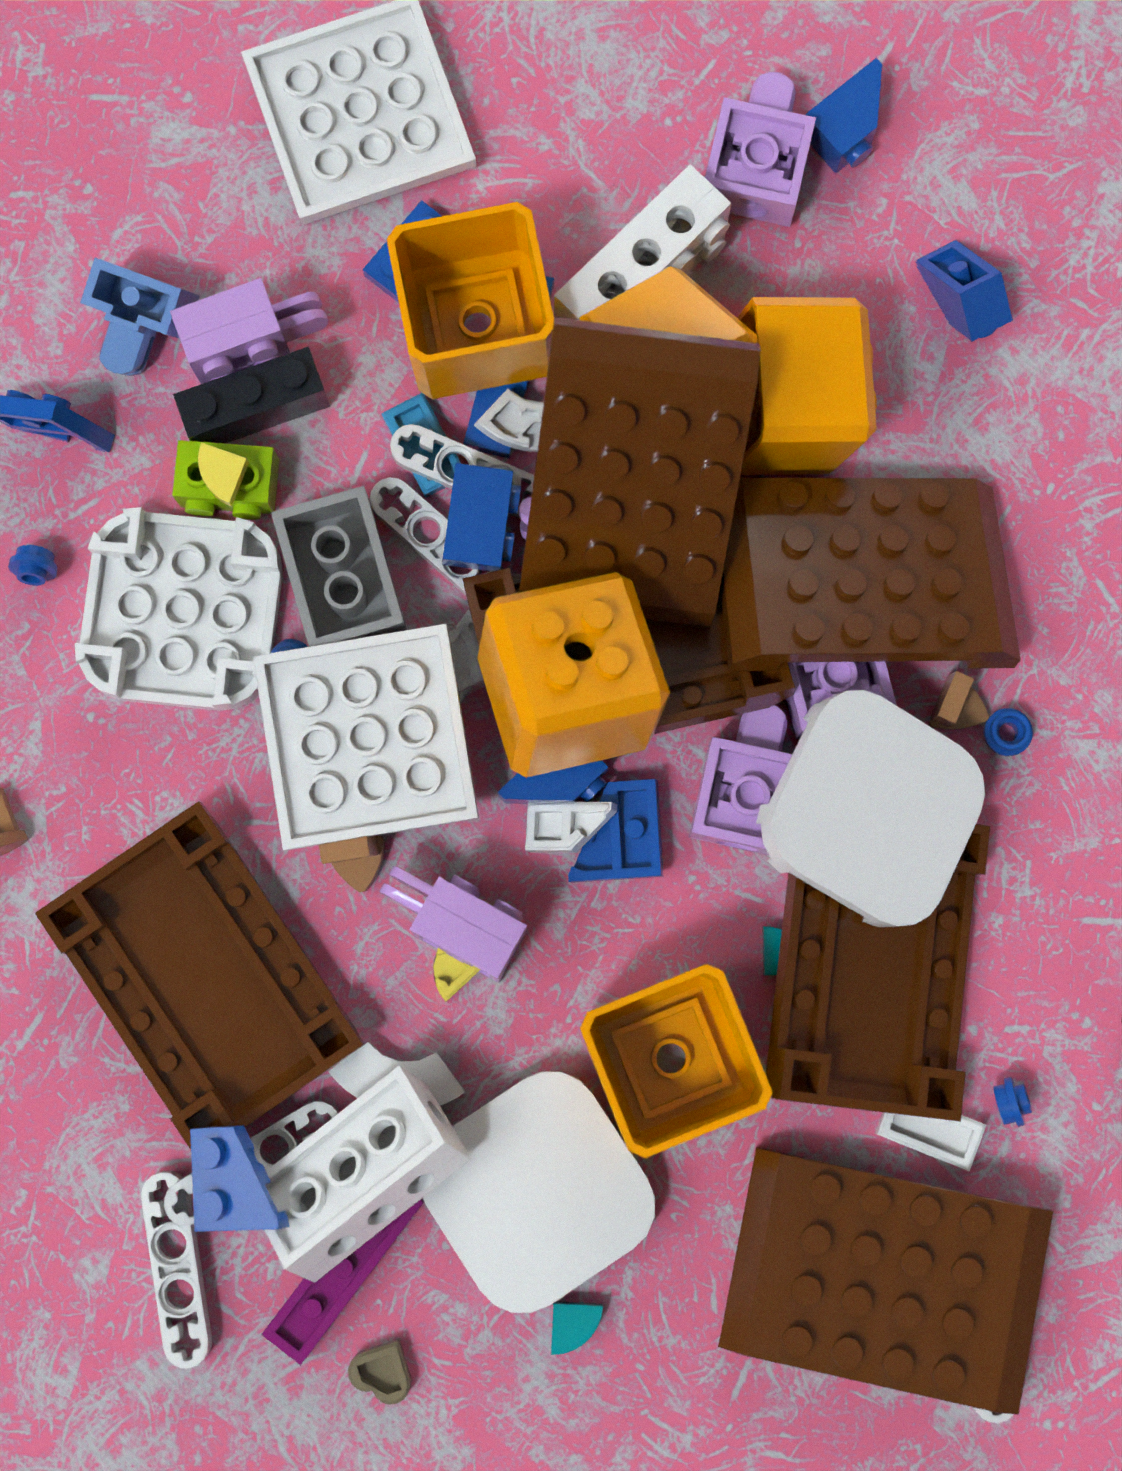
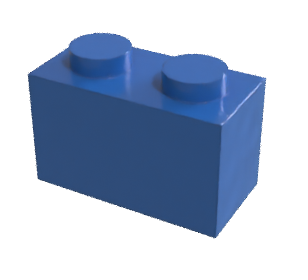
[442,463,521,572]

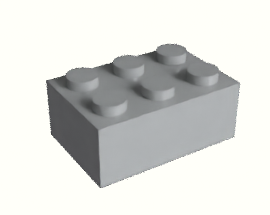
[271,486,407,647]

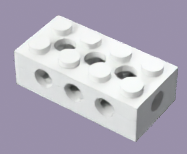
[554,164,731,320]
[265,1065,472,1283]

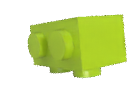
[172,440,280,520]

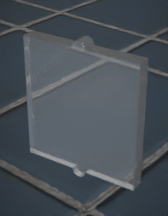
[553,183,643,268]

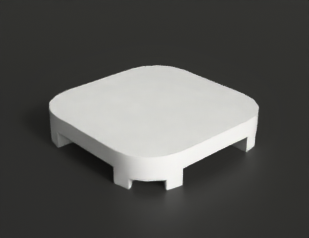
[75,507,283,711]
[756,690,985,927]
[423,1071,655,1313]

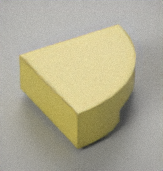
[198,442,249,507]
[433,948,480,1002]

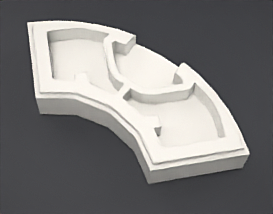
[474,389,544,452]
[328,1042,466,1106]

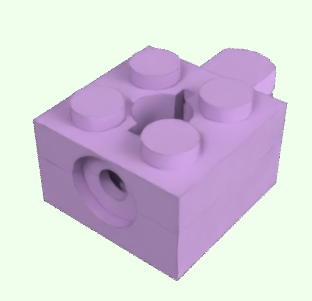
[705,72,816,227]
[170,278,328,384]
[786,661,897,739]
[688,705,793,855]
[379,866,527,983]

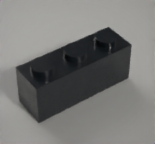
[173,347,331,444]

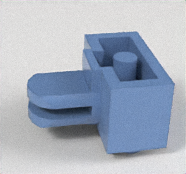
[80,258,200,376]

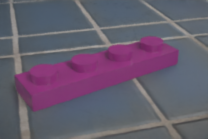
[261,1198,424,1366]

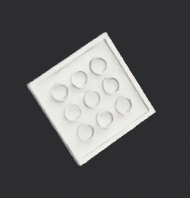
[241,0,477,225]
[253,624,479,851]

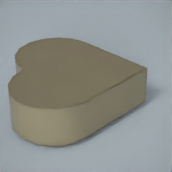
[348,1339,411,1405]

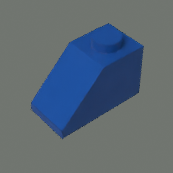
[805,58,882,174]
[915,240,1013,342]
[497,760,608,804]

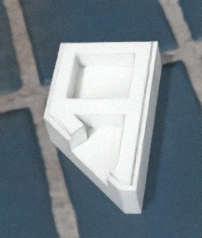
[525,802,617,853]

